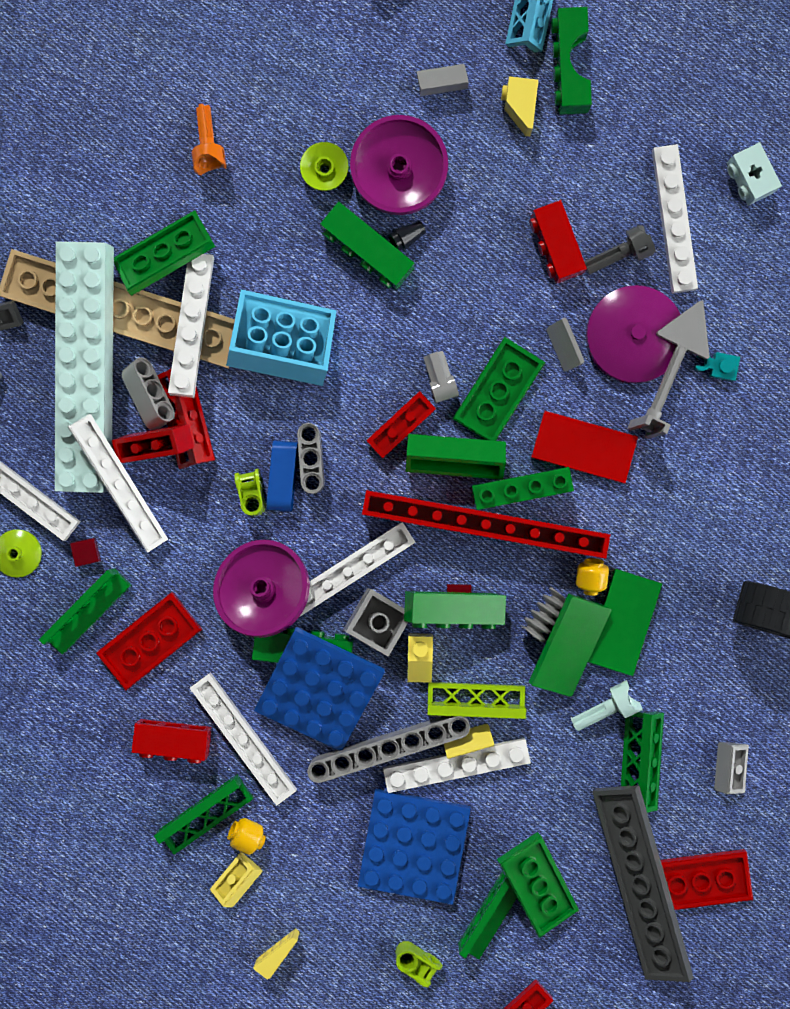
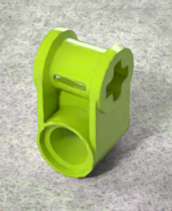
[234,468,266,516]
[395,941,443,988]

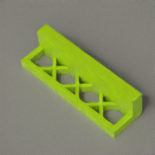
[427,682,526,719]

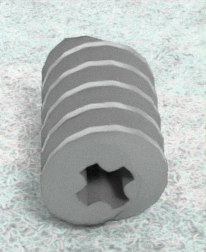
[521,587,566,643]

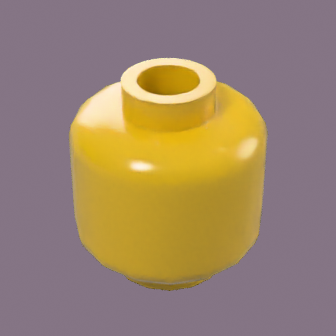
[576,558,609,596]
[227,818,266,855]

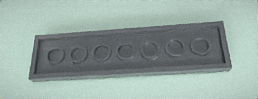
[592,785,694,982]

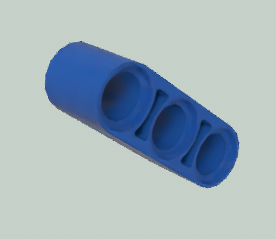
[267,440,298,512]

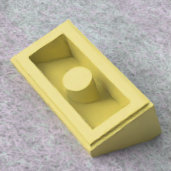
[444,724,494,759]
[210,852,262,907]

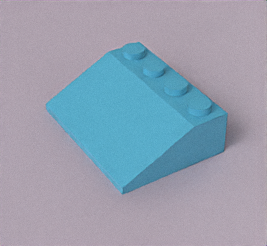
[226,290,337,386]

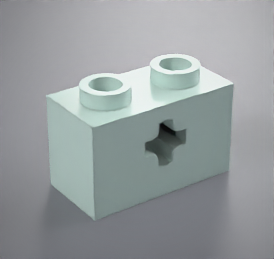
[727,142,782,206]

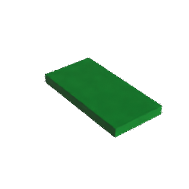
[114,210,216,296]
[453,336,545,441]
[588,568,662,676]
[529,593,611,697]
[497,832,579,938]

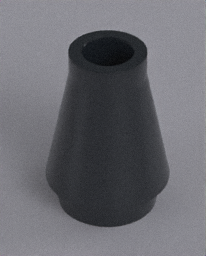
[388,221,426,251]

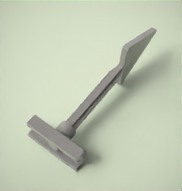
[627,301,710,439]

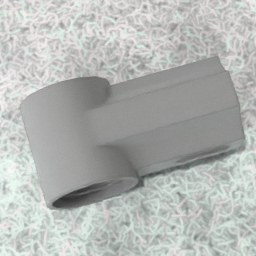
[423,351,459,403]

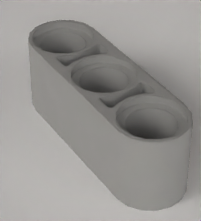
[122,357,175,430]
[297,423,325,494]

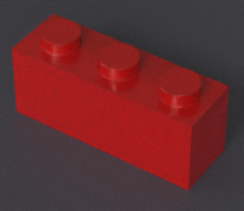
[529,200,587,284]
[112,424,195,463]
[132,719,212,763]

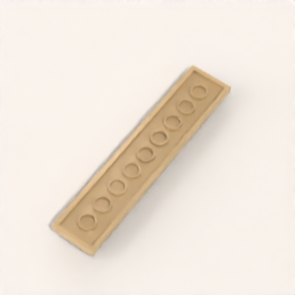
[0,249,235,369]

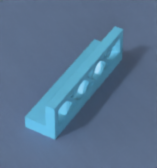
[505,0,553,53]

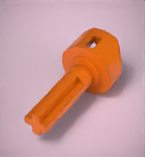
[192,104,226,175]

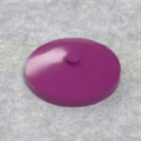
[350,115,448,215]
[586,285,681,384]
[213,540,310,638]

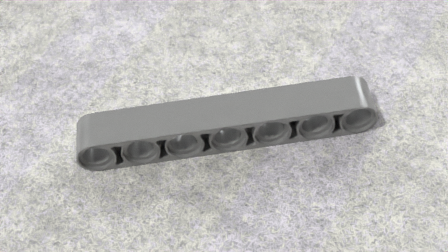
[307,716,470,783]

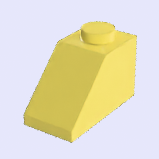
[501,76,538,137]
[407,633,433,683]

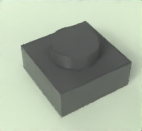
[0,300,24,331]

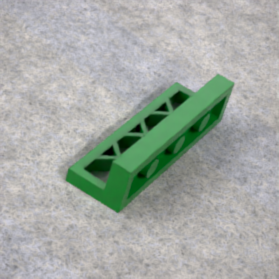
[39,568,132,654]
[621,711,664,813]
[154,774,254,855]
[458,871,517,959]

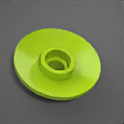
[300,142,349,191]
[0,529,42,577]

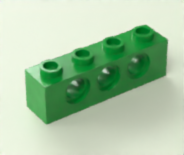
[471,467,574,510]

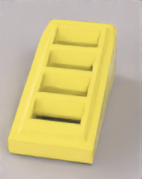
[253,928,300,980]

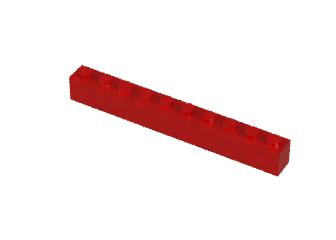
[362,490,611,559]

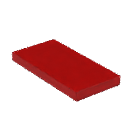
[531,411,638,484]
[96,592,203,690]
[661,849,753,910]

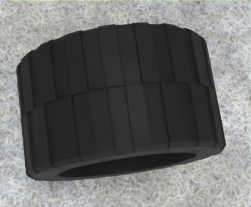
[733,581,790,639]

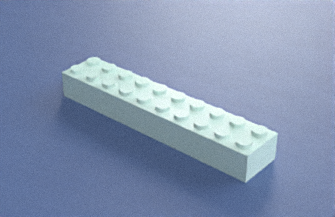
[55,242,114,493]

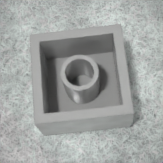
[343,588,408,657]

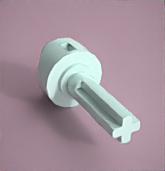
[571,680,643,731]

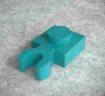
[694,352,740,382]

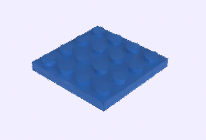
[254,627,385,751]
[357,789,471,905]

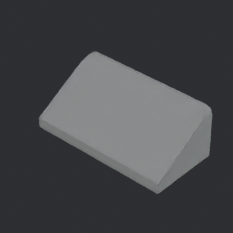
[417,64,469,96]
[547,318,584,372]
[714,742,749,794]

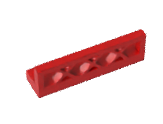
[157,369,215,469]

